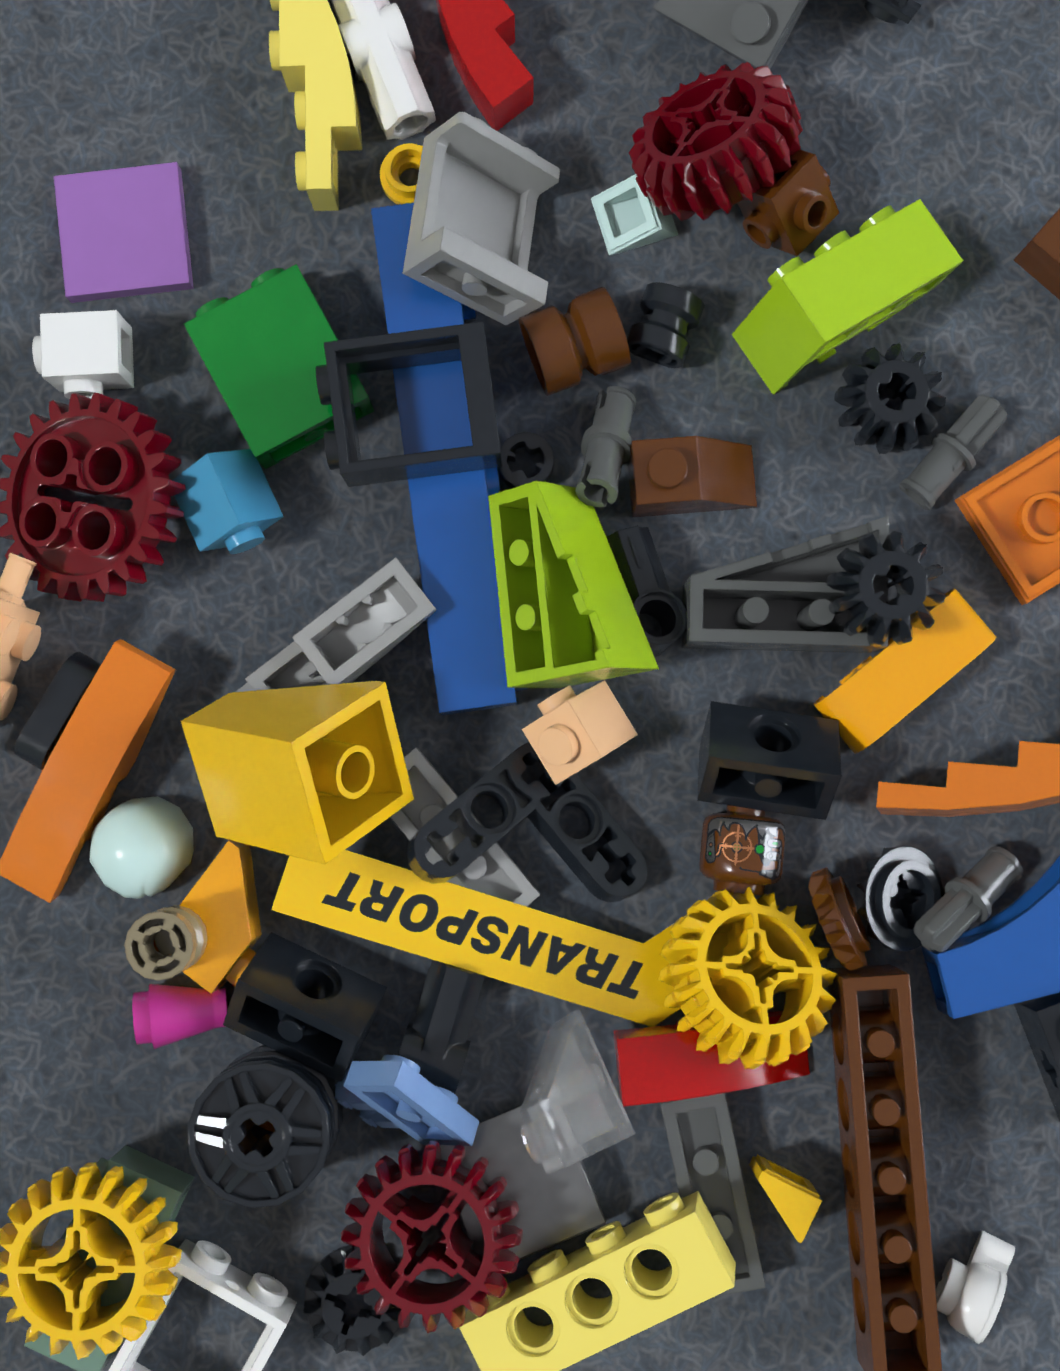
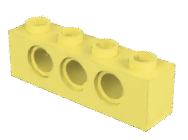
[460,1191,736,1371]

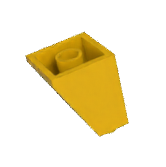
[181,681,414,865]

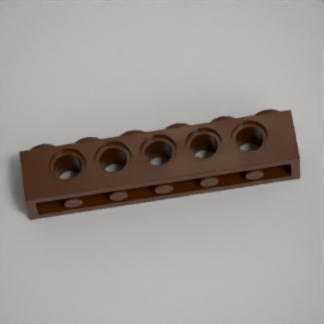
[827,964,942,1371]

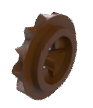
[808,867,871,972]

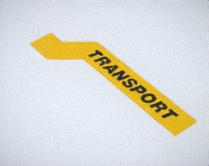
[271,850,779,1027]

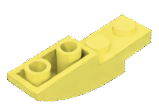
[269,0,362,211]

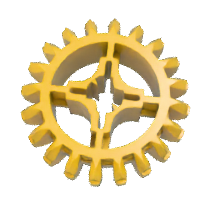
[658,887,837,1069]
[0,1162,182,1360]

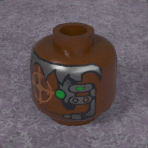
[699,805,786,895]

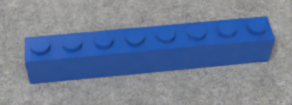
[371,203,528,715]

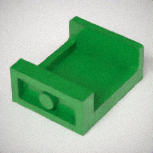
[184,264,374,469]

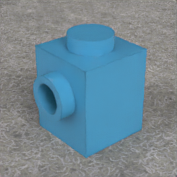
[172,449,284,554]

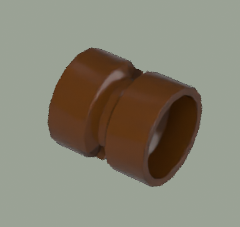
[519,287,631,396]

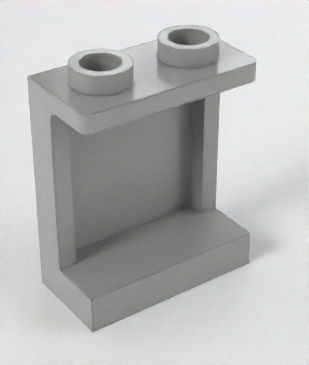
[403,112,560,325]

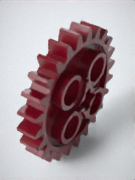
[0,393,186,602]

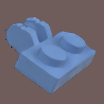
[334,1055,479,1146]

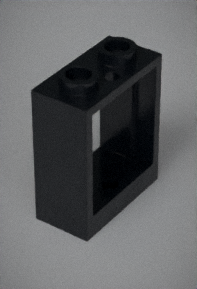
[315,322,502,487]

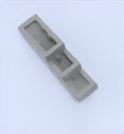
[236,558,436,692]

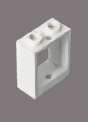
[108,1239,297,1371]

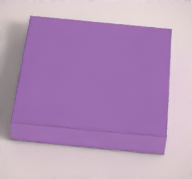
[54,162,194,303]

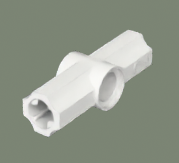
[330,0,436,140]

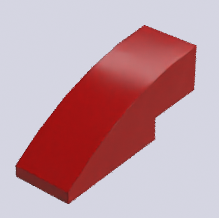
[436,0,534,131]
[614,1011,810,1107]

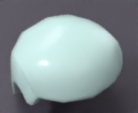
[90,796,194,899]

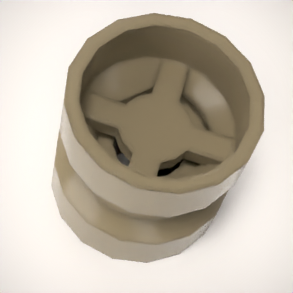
[124,905,208,981]

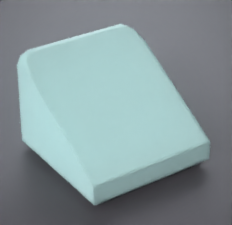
[591,174,678,256]

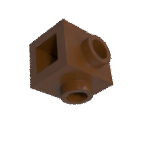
[738,149,839,256]

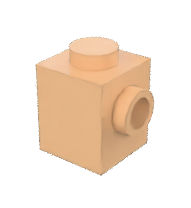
[522,680,638,785]

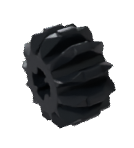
[834,343,946,454]
[826,531,946,647]

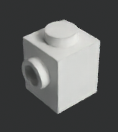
[32,310,134,399]

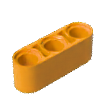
[813,588,997,754]

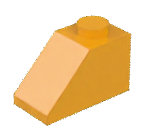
[154,840,262,994]

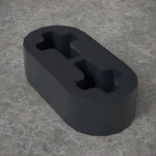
[14,652,101,770]

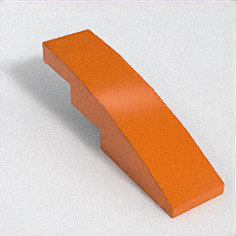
[0,639,176,903]
[876,741,1060,817]

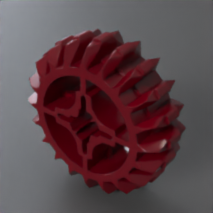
[629,62,803,221]
[341,1141,523,1334]

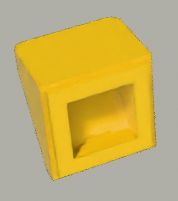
[749,1154,822,1243]

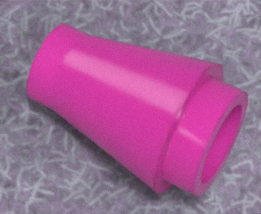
[132,984,228,1049]

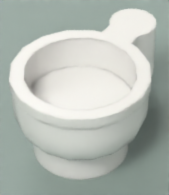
[936,1230,1015,1344]

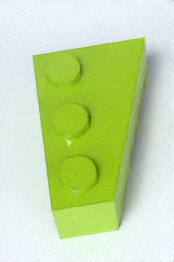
[731,199,963,395]
[488,481,659,688]

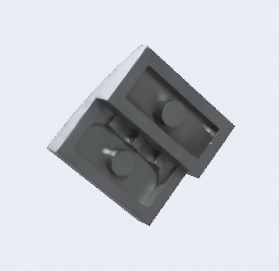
[440,1093,607,1260]

